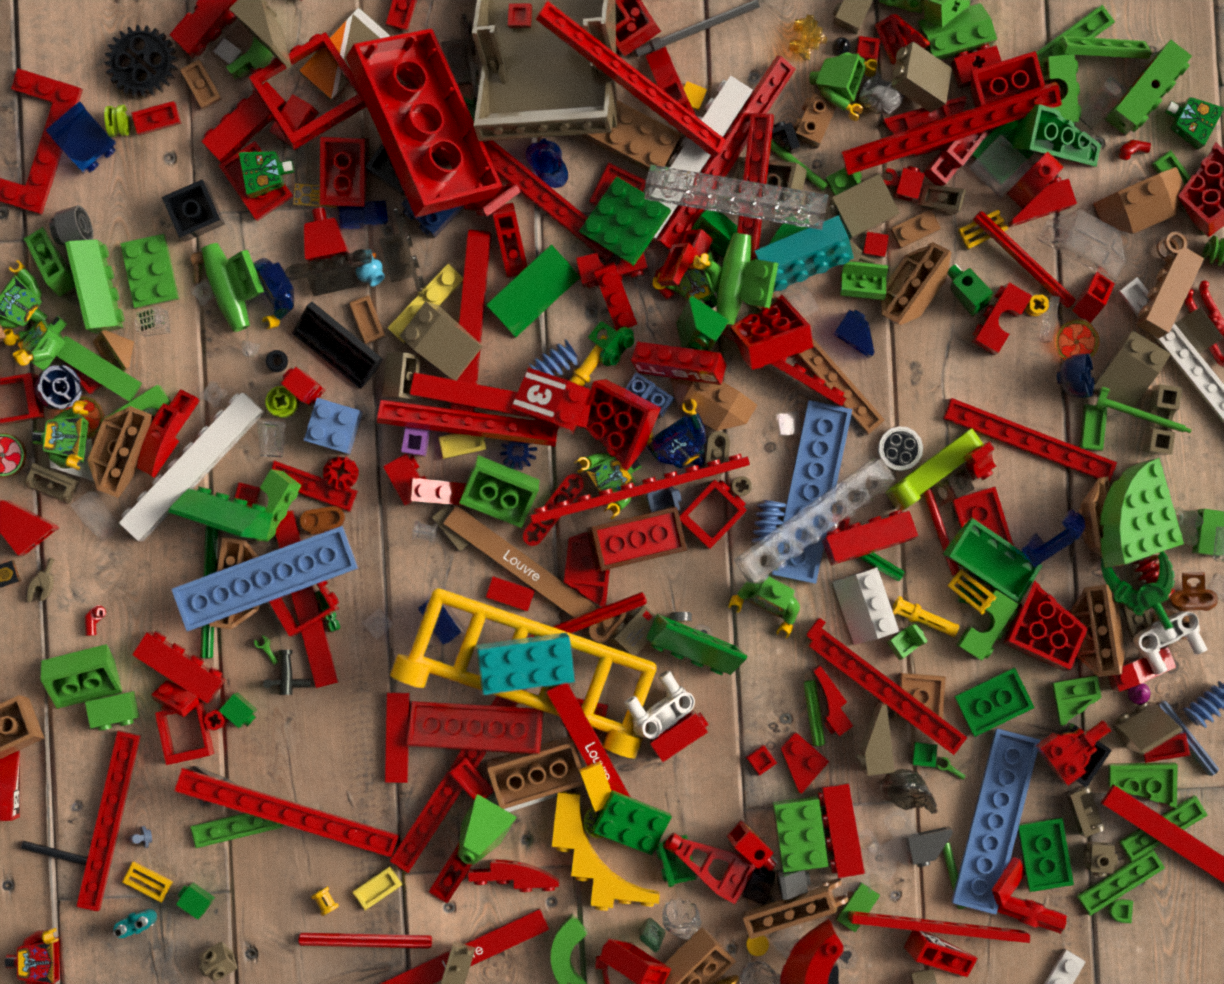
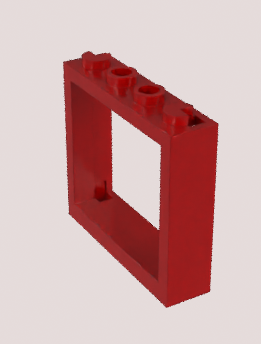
[249,32,367,150]

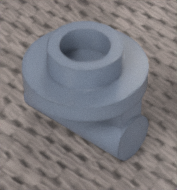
[129,826,152,848]

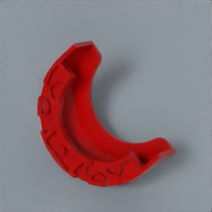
[780,919,844,984]

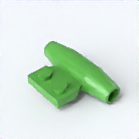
[716,233,779,325]
[201,243,264,332]

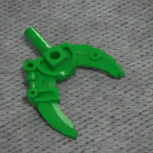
[1101,551,1175,631]

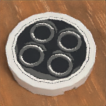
[878,426,923,471]

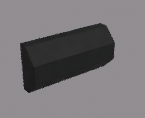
[292,301,383,389]

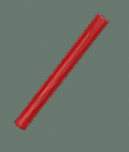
[923,489,960,576]

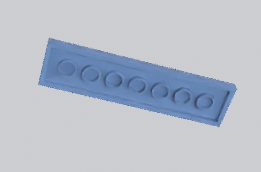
[772,400,852,584]
[172,526,358,631]
[951,728,1040,915]

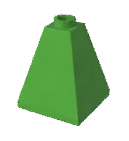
[458,794,516,865]

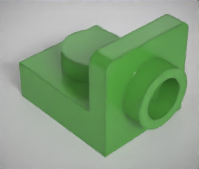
[825,167,862,196]

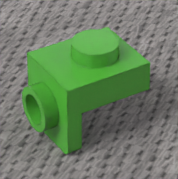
[887,624,927,660]

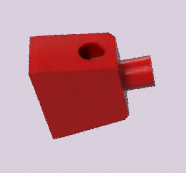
[304,207,350,263]
[727,820,778,871]

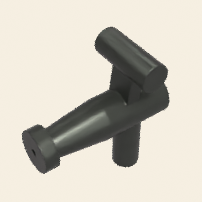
[263,650,311,695]

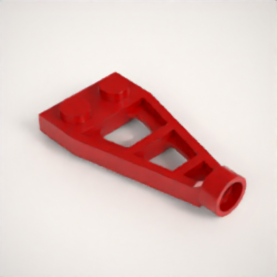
[664,832,755,904]

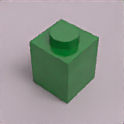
[219,692,257,728]
[176,882,215,920]

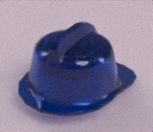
[525,138,568,188]

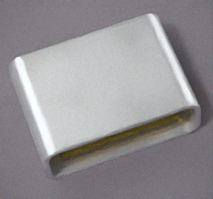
[213,37,244,64]

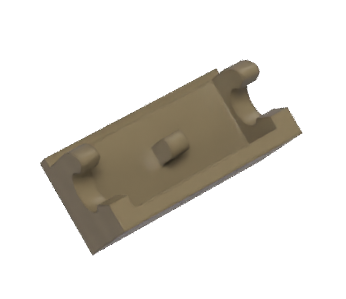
[26,463,80,503]
[1065,785,1105,838]
[441,941,475,984]

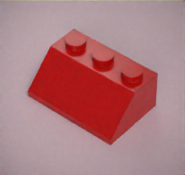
[971,51,1045,108]

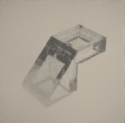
[780,282,819,318]

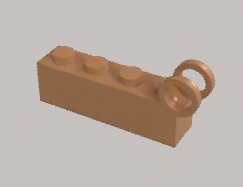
[1137,232,1204,338]
[743,878,849,939]

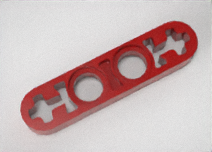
[523,474,584,546]

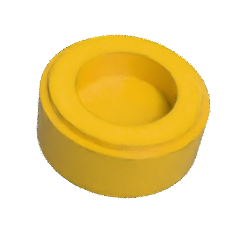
[746,935,769,956]

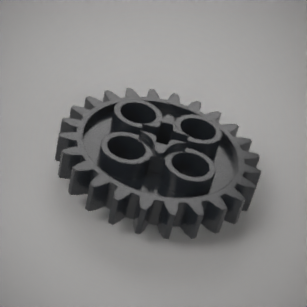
[104,25,178,98]

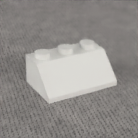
[832,567,899,645]

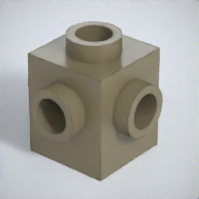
[1083,842,1118,876]
[199,941,238,982]

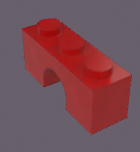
[576,252,648,289]
[972,282,1032,355]
[281,366,326,406]

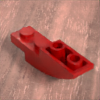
[646,46,696,133]
[137,389,200,478]
[468,859,559,892]

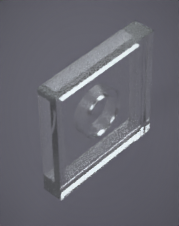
[969,135,1033,198]

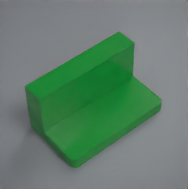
[691,205,738,258]

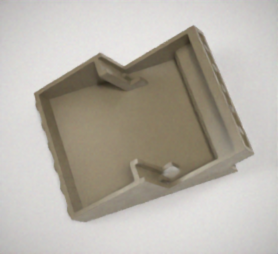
[472,0,617,141]

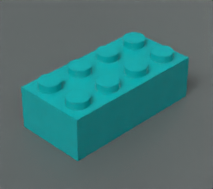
[755,215,854,292]
[476,632,575,695]

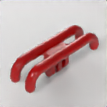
[1184,280,1224,368]

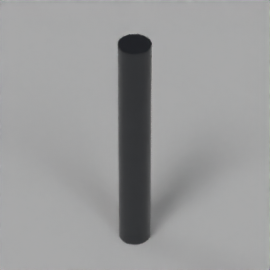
[21,841,88,866]

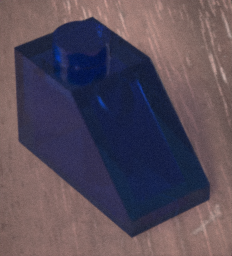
[833,310,875,358]

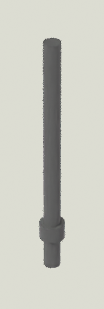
[635,0,760,57]

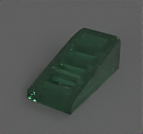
[639,918,666,953]

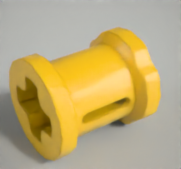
[1025,294,1049,317]
[311,886,339,916]

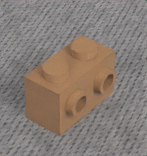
[793,93,837,148]

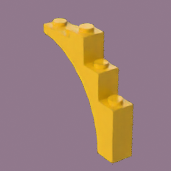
[552,791,660,911]

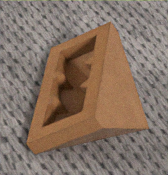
[93,330,134,372]

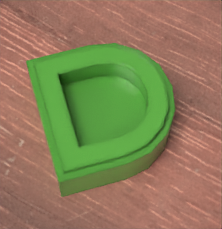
[1108,899,1133,924]

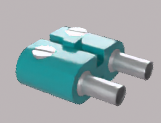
[113,908,157,938]

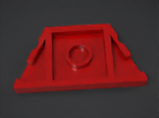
[883,95,967,157]
[564,532,610,607]

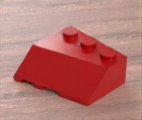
[586,379,661,471]
[1003,580,1088,672]

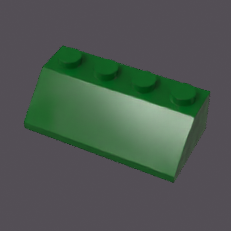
[168,486,273,540]
[646,614,748,675]

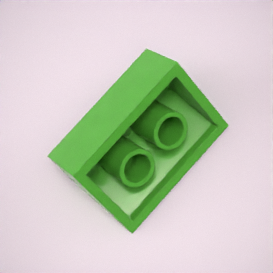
[917,3,997,60]
[459,455,540,528]
[41,644,122,709]

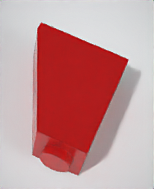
[0,500,59,556]

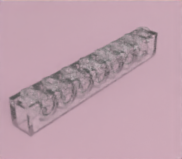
[645,165,829,230]
[734,458,896,584]

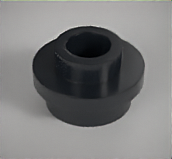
[266,350,288,372]

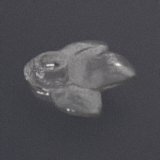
[1174,507,1204,546]

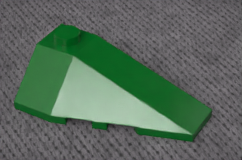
[1012,104,1101,167]

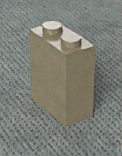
[891,42,952,113]
[829,174,900,240]

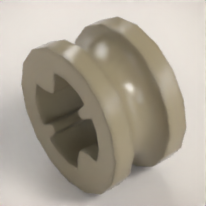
[731,476,752,496]

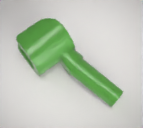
[254,635,278,665]
[937,757,966,780]

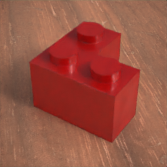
[615,0,662,56]

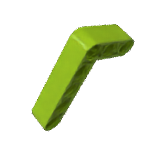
[885,428,983,511]

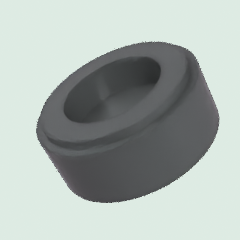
[670,612,692,623]

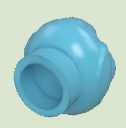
[356,250,385,287]

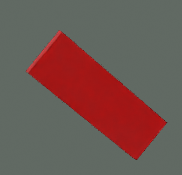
[406,701,544,755]

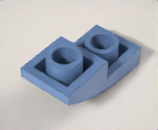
[625,372,675,417]

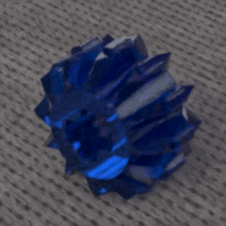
[500,440,537,470]

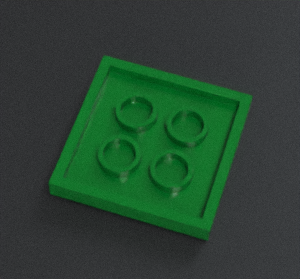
[579,176,671,266]

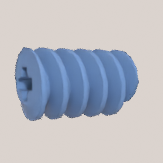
[529,339,578,376]
[751,500,786,548]
[1183,681,1224,729]

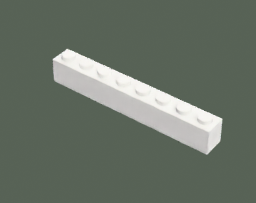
[648,76,753,241]
[119,392,265,541]

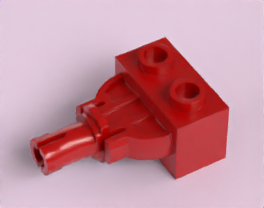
[1035,720,1111,786]

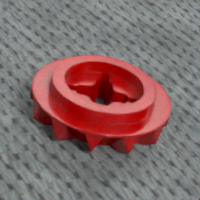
[323,455,359,490]

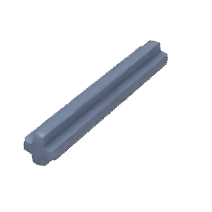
[1158,701,1219,776]

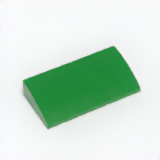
[486,244,580,337]
[943,518,1043,603]

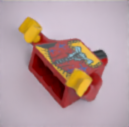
[5,928,60,984]

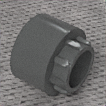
[49,205,94,246]

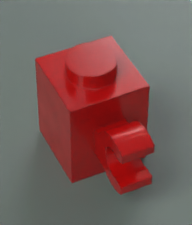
[883,166,925,203]

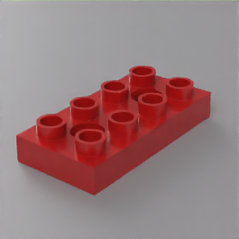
[345,28,502,217]

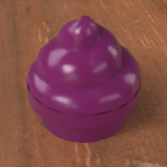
[1127,683,1151,705]

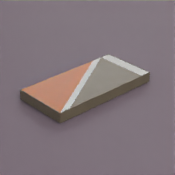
[299,7,391,102]

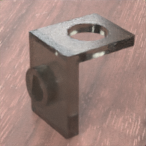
[930,469,975,507]

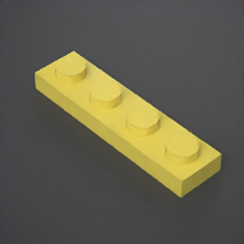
[388,264,463,344]

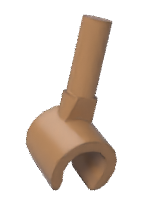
[191,252,204,283]

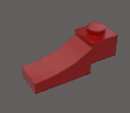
[923,131,987,186]
[657,229,712,287]
[963,442,996,481]
[812,665,854,737]

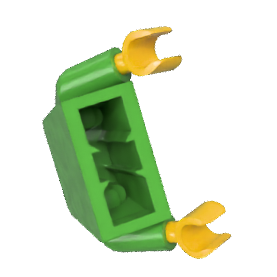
[809,52,878,121]

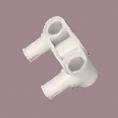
[1133,611,1207,675]
[624,670,695,738]

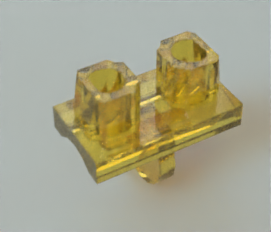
[789,14,828,60]

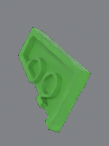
[1108,762,1178,808]

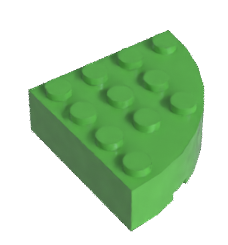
[1100,458,1184,568]

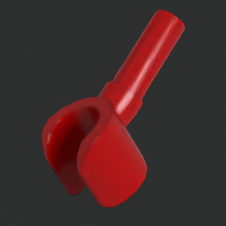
[595,956,610,984]

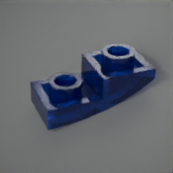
[338,201,388,229]

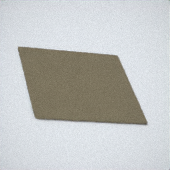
[1175,307,1223,353]

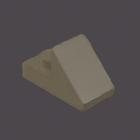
[920,184,966,216]

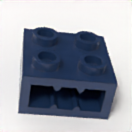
[401,198,465,237]

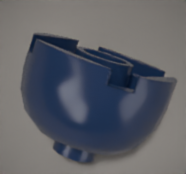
[1056,353,1094,398]
[34,365,82,410]

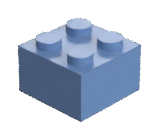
[304,398,363,454]

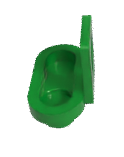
[588,321,635,366]

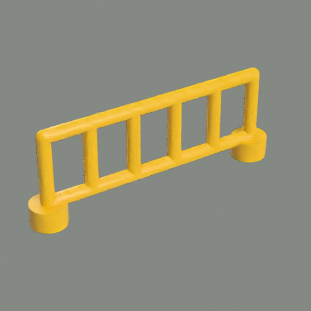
[390,588,657,759]

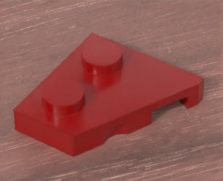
[875,14,930,65]
[781,732,830,794]

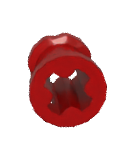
[204,709,228,731]

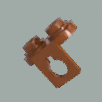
[300,506,345,535]
[1171,572,1218,611]

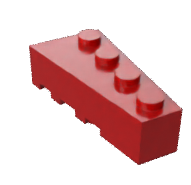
[169,0,237,59]

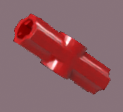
[997,896,1067,934]

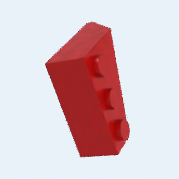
[1178,142,1224,237]
[730,295,814,370]

